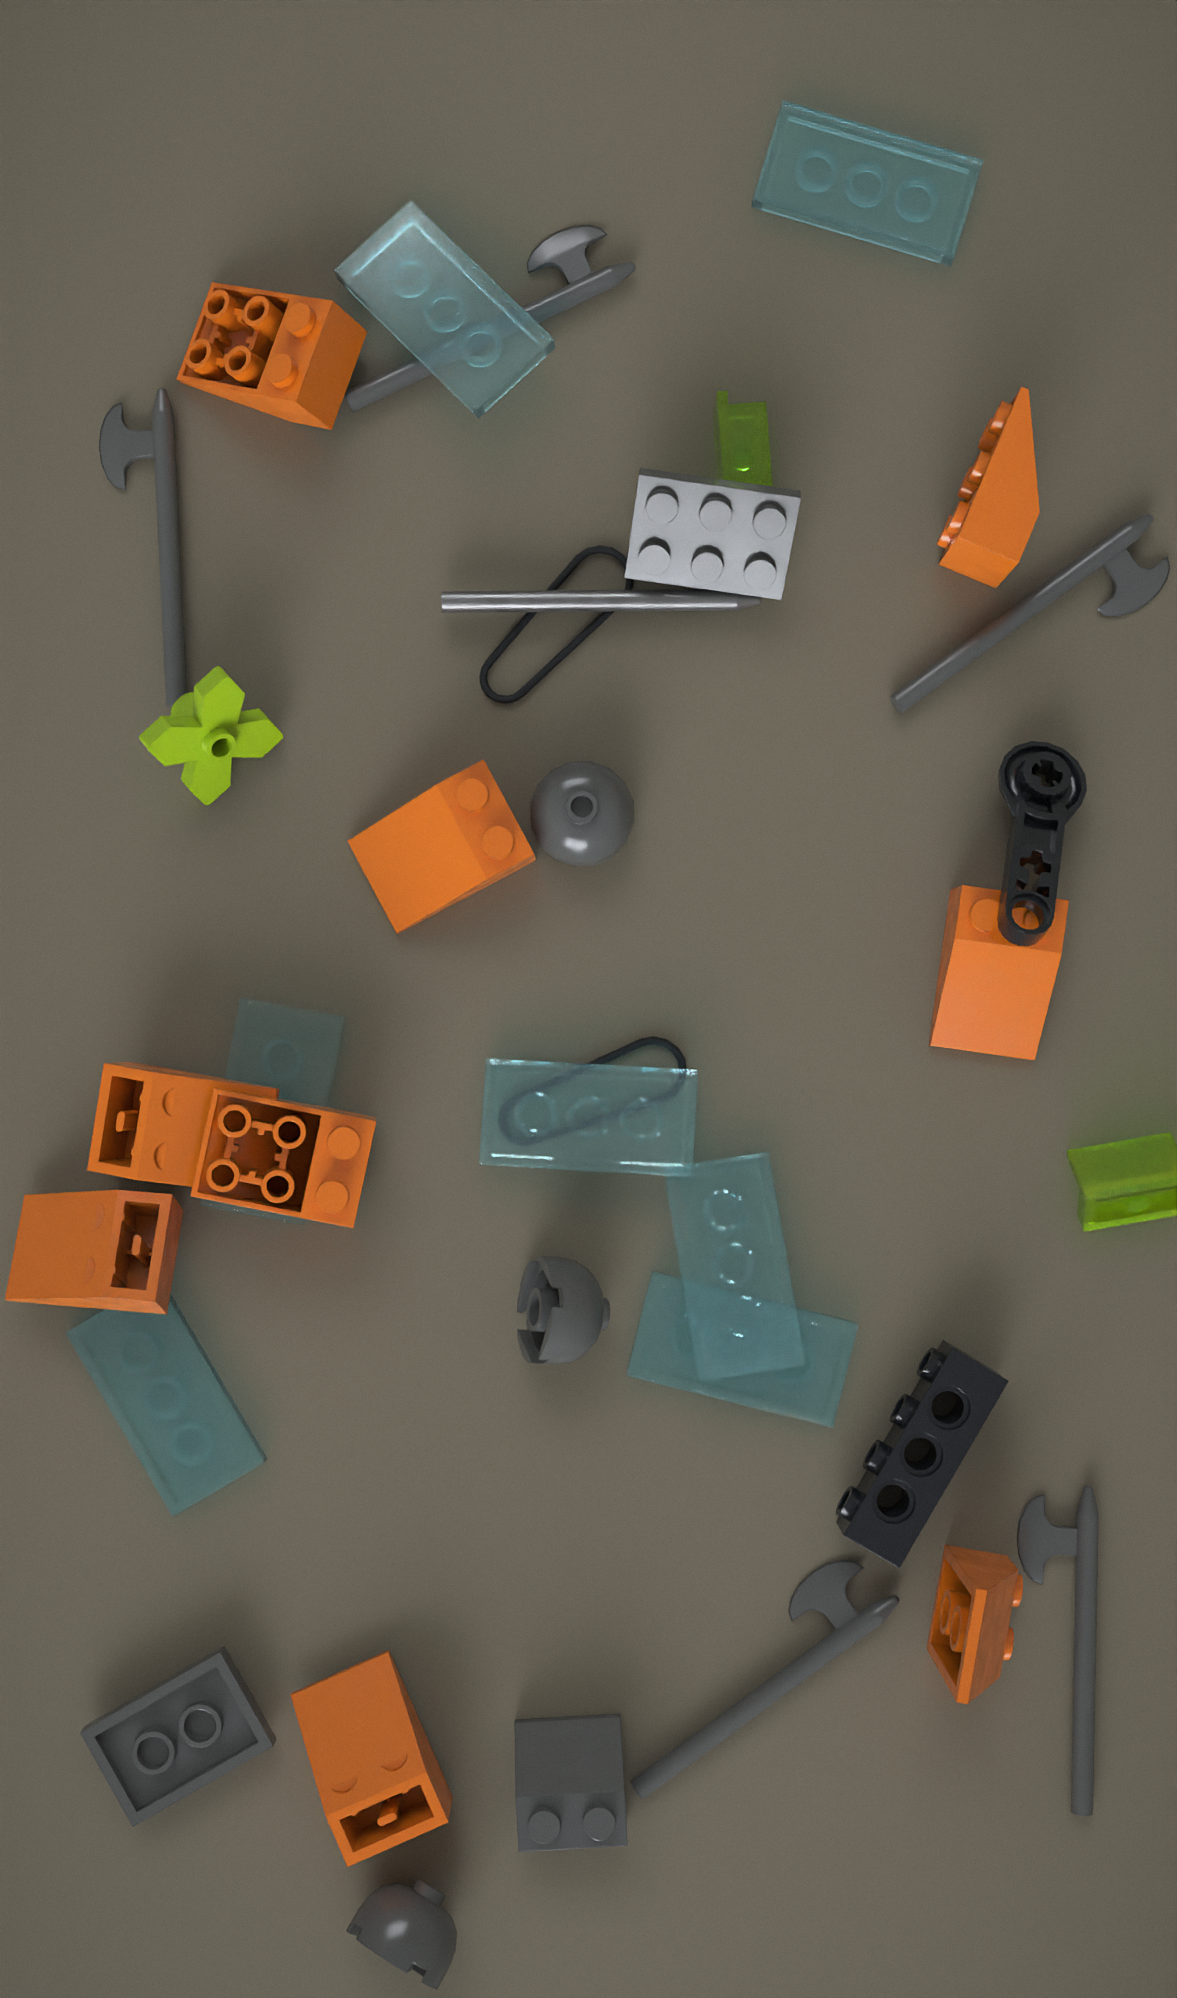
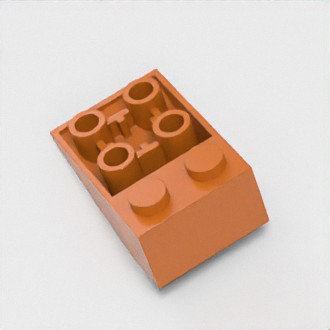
[176,282,367,430]
[936,386,1040,589]
[87,1062,280,1187]
[190,1088,376,1228]
[5,1190,184,1315]
[290,1650,453,1867]

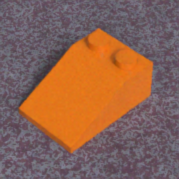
[347,759,536,934]
[929,885,1069,1060]
[926,1544,1023,1704]

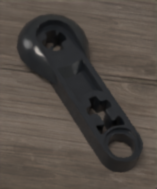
[997,741,1087,946]

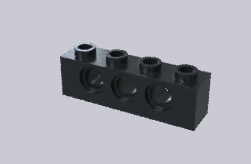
[836,1340,1009,1568]

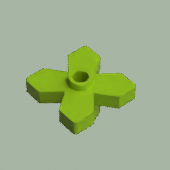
[139,666,283,805]

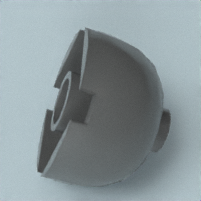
[530,761,634,867]
[517,1255,610,1364]
[346,1878,457,1990]

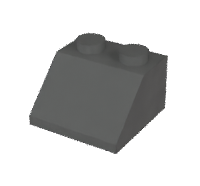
[514,1713,628,1852]

